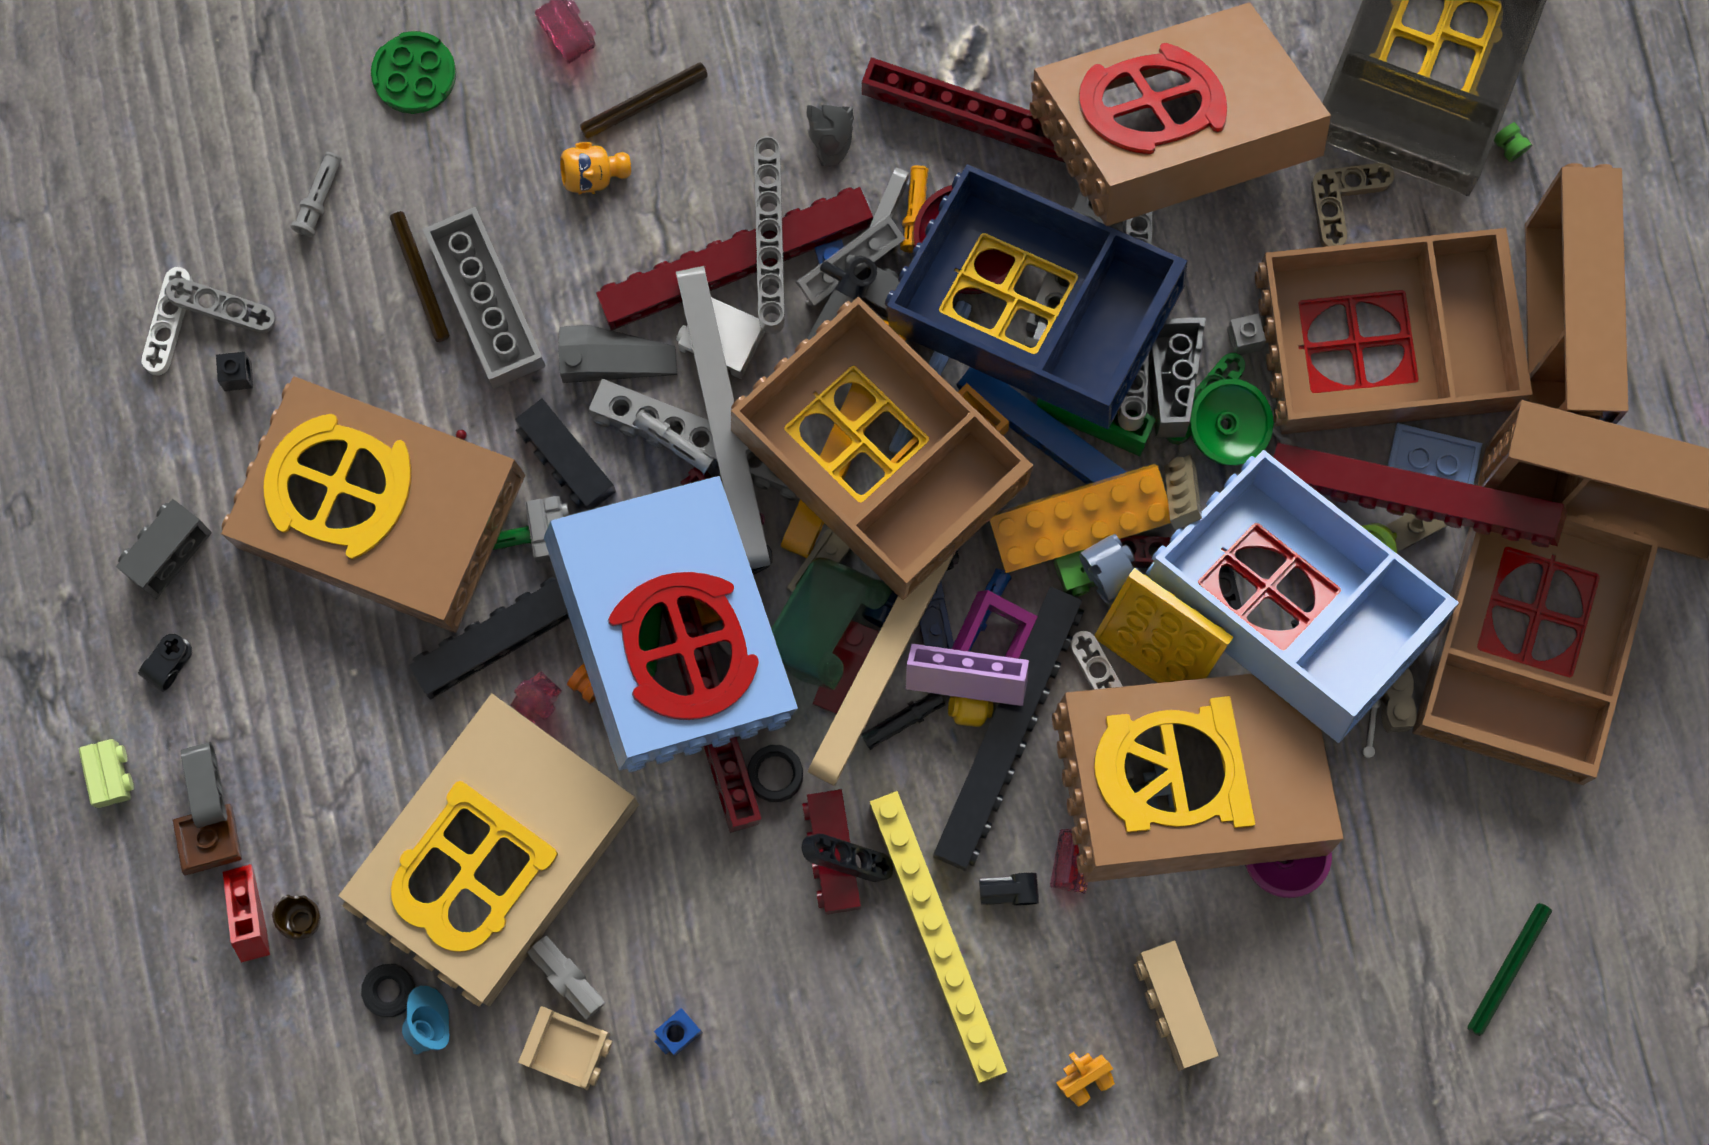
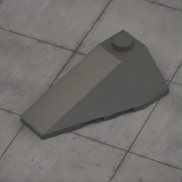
[558,325,677,383]

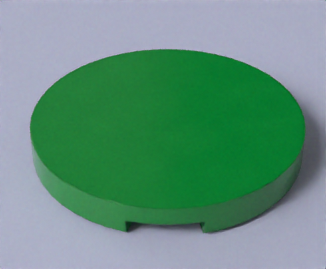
[371,31,456,114]

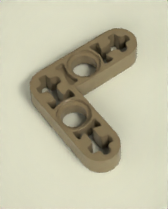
[1311,163,1394,247]

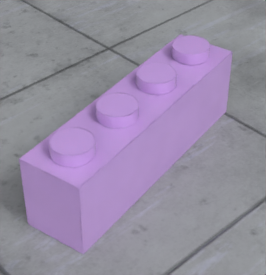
[906,644,1029,706]

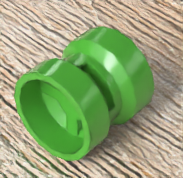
[1492,122,1532,162]

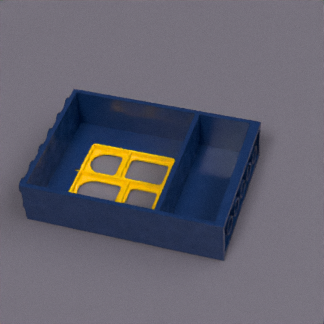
[885,164,1187,429]

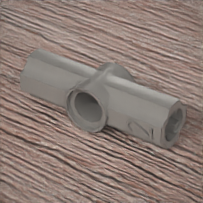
[527,935,605,1020]

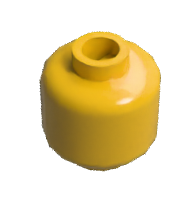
[948,696,993,727]

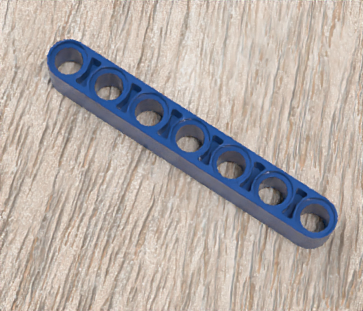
[956,367,1126,484]

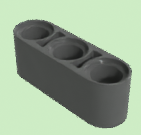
[181,742,227,828]

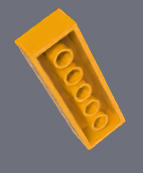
[990,464,1171,573]

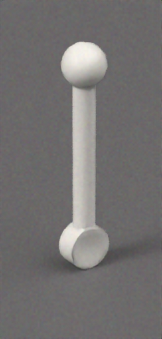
[1362,699,1381,758]

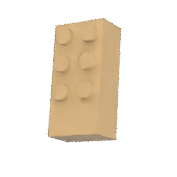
[1134,941,1219,1071]

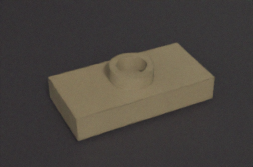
[1385,514,1447,553]

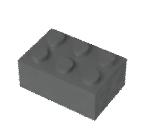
[116,499,212,599]

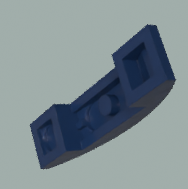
[919,582,954,649]

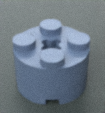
[1079,534,1139,604]

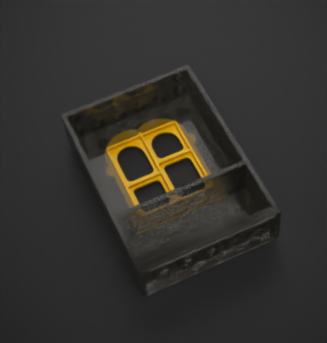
[1323,0,1547,196]

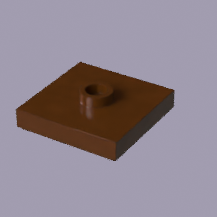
[172,804,242,876]

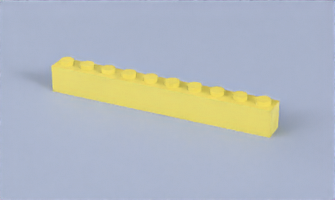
[870,791,1007,1084]

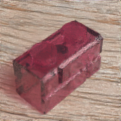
[535,0,596,63]

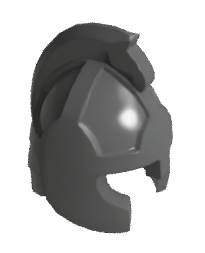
[806,105,854,167]

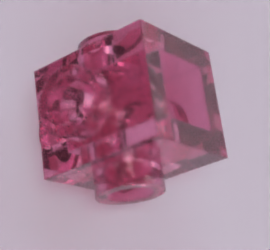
[510,671,562,723]

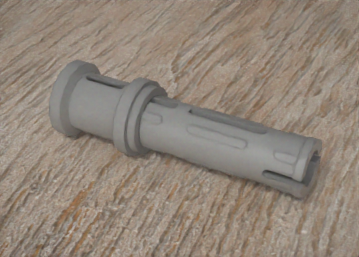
[290,152,342,237]

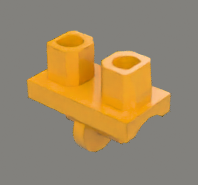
[1056,1052,1115,1107]

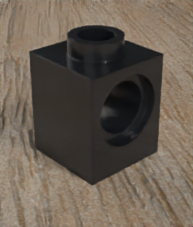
[216,351,253,391]

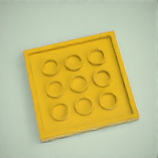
[1094,568,1233,683]

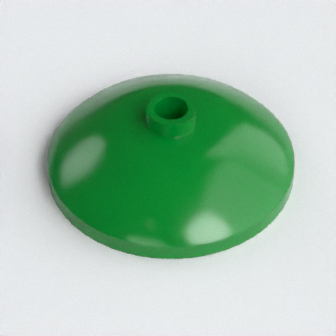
[1189,379,1274,466]

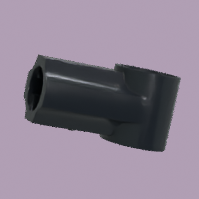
[979,873,1039,906]

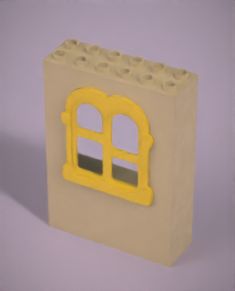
[338,693,639,1007]

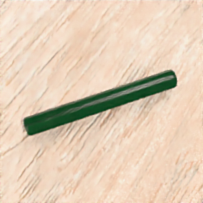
[1467,903,1552,1036]

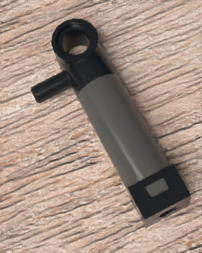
[807,255,877,340]

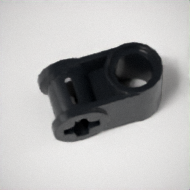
[138,634,192,692]

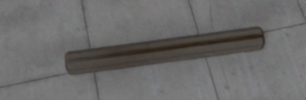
[580,62,708,138]
[390,211,450,342]

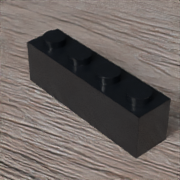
[515,398,616,511]

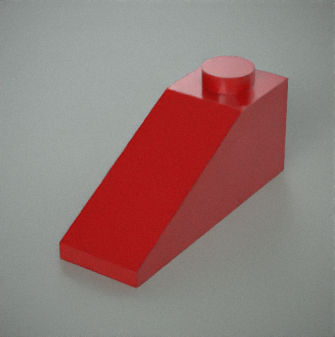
[223,864,270,963]

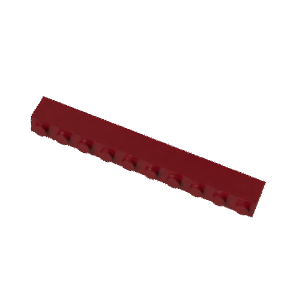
[596,187,873,331]
[1273,443,1567,548]

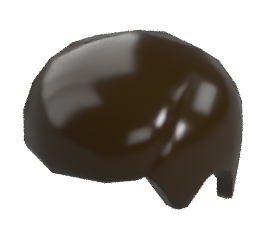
[272,895,321,940]

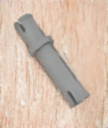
[632,409,715,474]

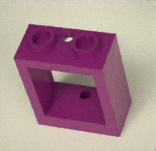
[952,590,1038,659]

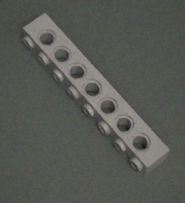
[588,379,799,500]

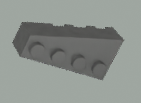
[1148,317,1206,438]

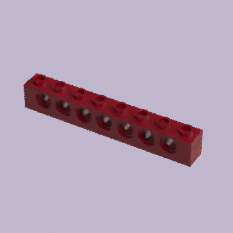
[862,57,1065,163]
[662,597,762,833]

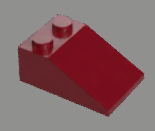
[812,618,879,727]

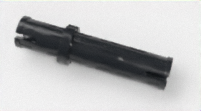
[861,693,946,750]

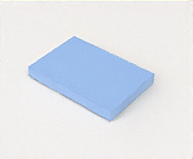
[1387,423,1483,485]

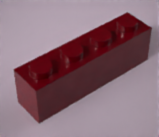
[802,789,861,915]

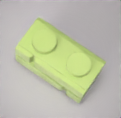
[78,739,134,808]

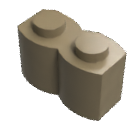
[1381,668,1417,733]

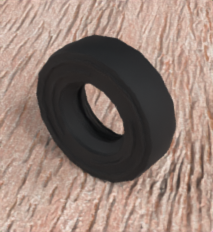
[361,964,415,1018]

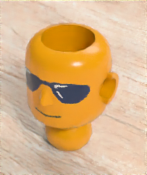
[560,142,631,195]

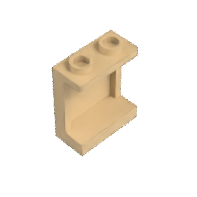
[518,1006,613,1090]

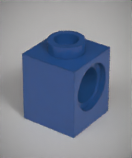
[654,1008,703,1056]

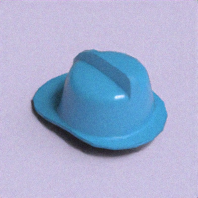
[402,986,450,1055]

